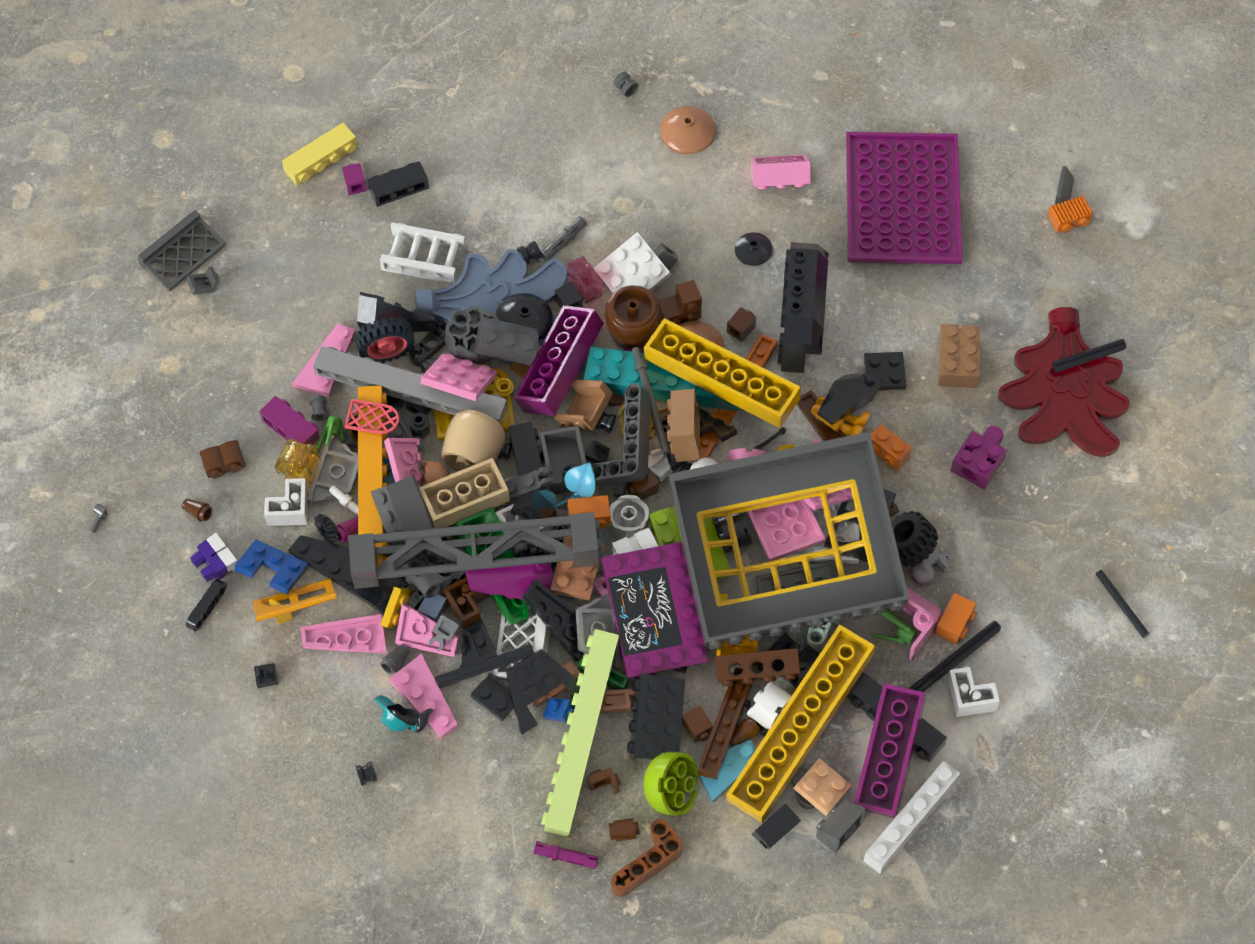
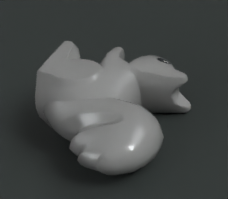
[912,545,949,584]

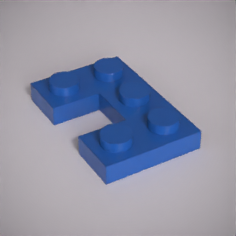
[235,539,308,594]

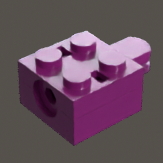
[950,426,1007,490]

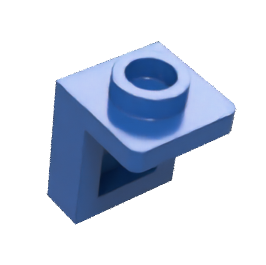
[543,698,575,727]

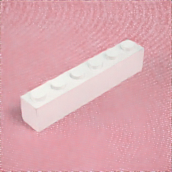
[864,761,960,874]

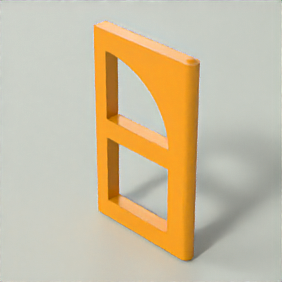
[252,578,337,622]

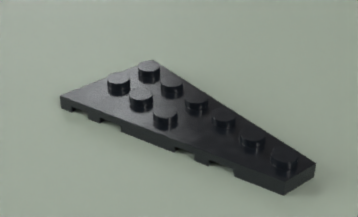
[288,535,410,614]

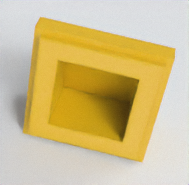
[269,599,293,625]

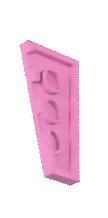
[292,324,356,397]
[389,654,458,739]

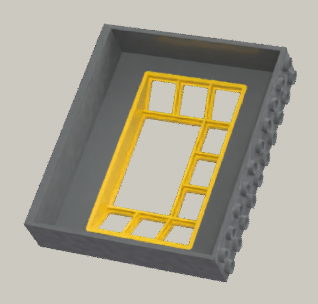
[668,432,909,650]

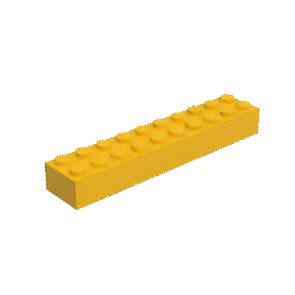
[726,624,875,824]

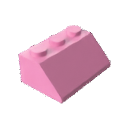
[751,154,811,189]

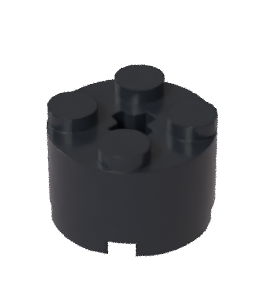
[713,513,752,553]

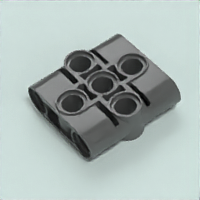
[391,537,467,598]

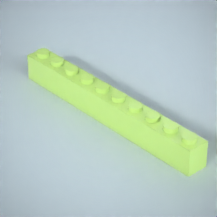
[541,629,619,837]

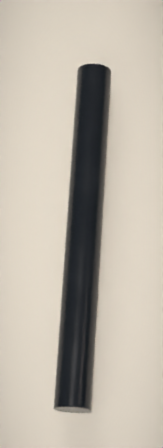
[1095,570,1150,638]

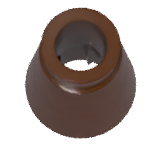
[182,498,213,522]
[732,717,760,746]

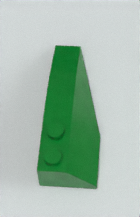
[455,507,530,626]

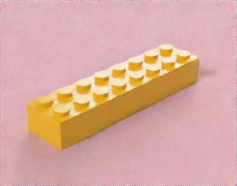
[644,318,801,429]

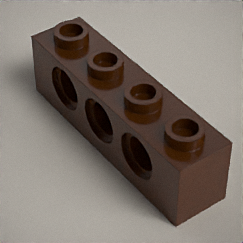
[715,648,800,686]

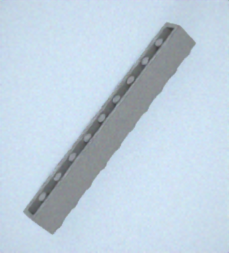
[313,346,507,424]

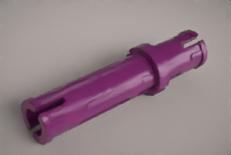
[533,841,599,869]

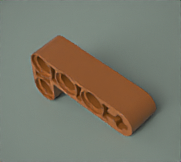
[611,819,682,897]

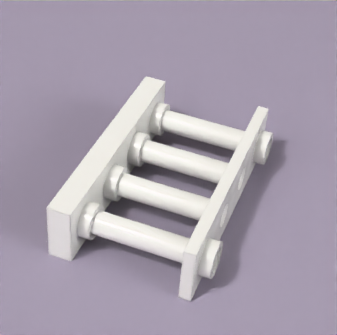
[380,223,466,284]

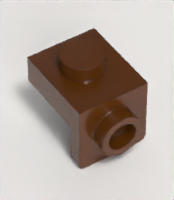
[587,768,621,794]

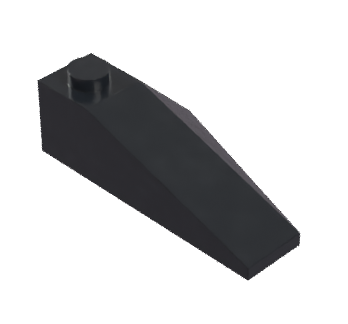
[357,292,440,333]

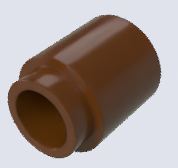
[608,818,640,842]

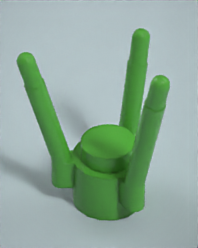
[311,416,344,461]
[873,609,917,645]

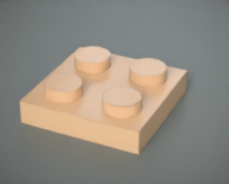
[793,758,852,816]

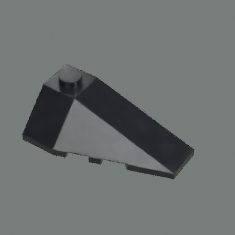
[817,372,882,425]

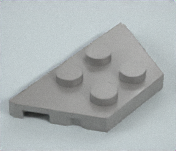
[307,434,358,504]
[576,593,621,669]

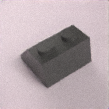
[816,800,865,853]

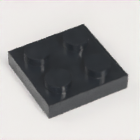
[864,352,906,390]

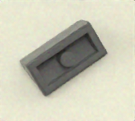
[1054,166,1074,205]

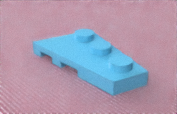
[697,739,756,803]

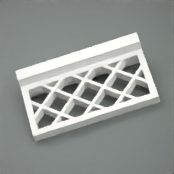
[493,602,550,679]

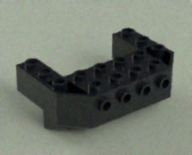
[777,242,829,373]

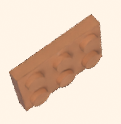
[550,537,604,601]

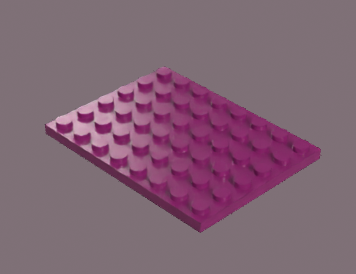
[846,132,962,264]

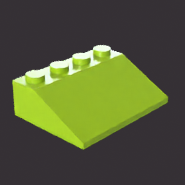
[649,507,730,580]

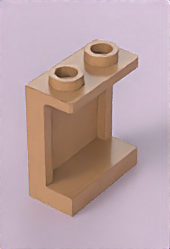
[554,380,613,431]

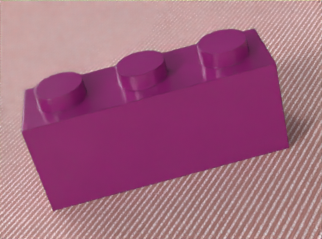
[259,396,320,454]

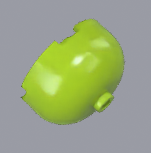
[643,752,700,816]

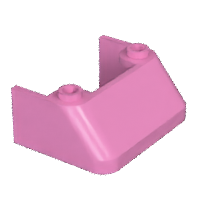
[847,587,943,661]

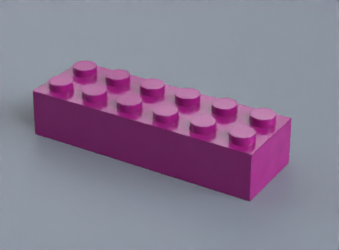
[514,305,604,416]
[854,683,927,818]

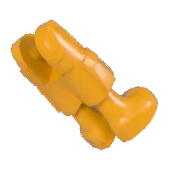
[811,396,871,436]

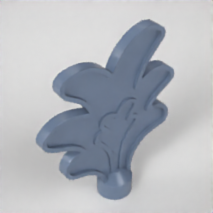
[415,249,567,364]

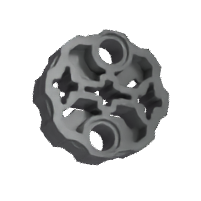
[445,306,498,364]

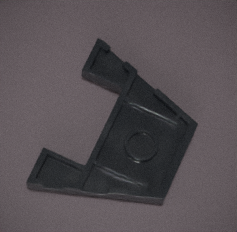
[661,408,738,471]
[506,649,580,734]

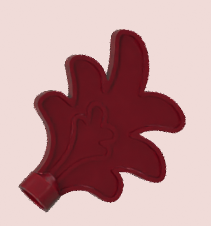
[998,307,1130,457]

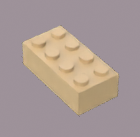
[419,458,510,528]

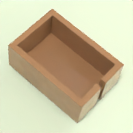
[938,324,980,388]
[667,389,700,462]

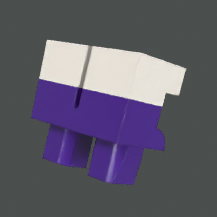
[190,533,237,582]

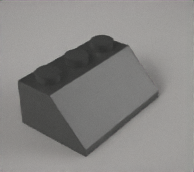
[474,316,539,366]
[371,475,435,546]

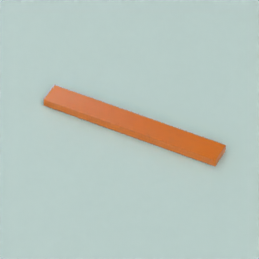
[696,334,778,461]

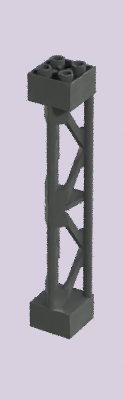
[348,512,602,589]

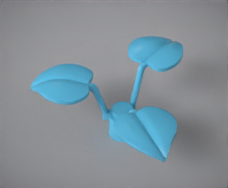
[538,462,603,543]

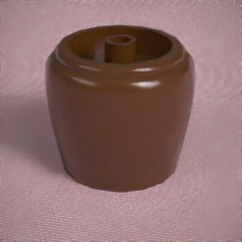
[605,285,662,349]

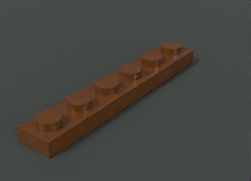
[697,667,753,780]

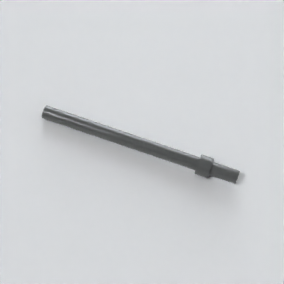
[632,347,670,455]

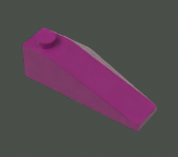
[465,555,553,602]

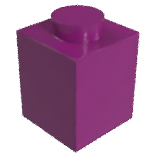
[342,163,367,195]

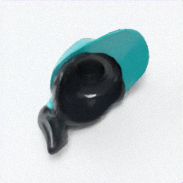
[374,696,434,732]

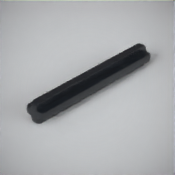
[1052,339,1127,372]

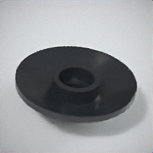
[735,232,772,266]

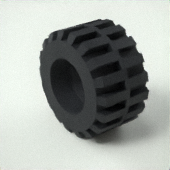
[891,511,938,566]

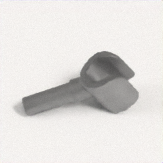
[90,503,108,532]

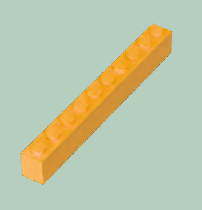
[358,386,388,566]

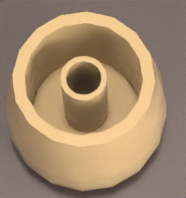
[441,409,506,471]

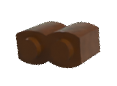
[200,440,246,479]

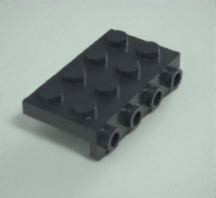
[627,674,685,760]

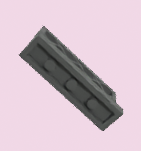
[138,210,226,291]

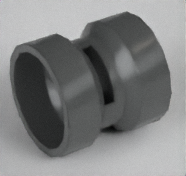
[613,71,639,97]

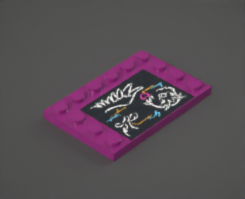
[601,542,708,679]

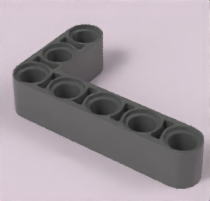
[592,383,650,486]

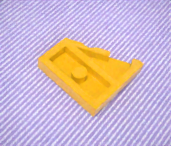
[380,587,415,628]

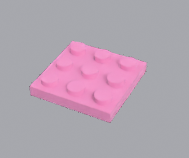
[420,354,497,401]
[746,500,825,561]

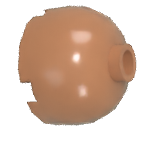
[421,461,451,486]

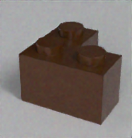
[659,280,702,325]
[443,577,490,629]

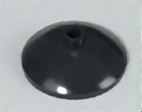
[496,293,553,342]

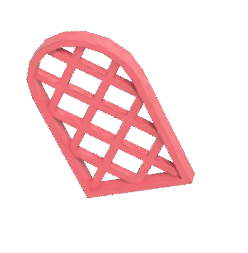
[345,399,399,434]

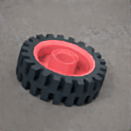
[355,317,415,363]

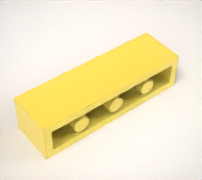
[282,123,358,185]

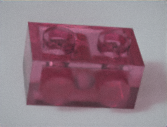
[567,256,604,304]

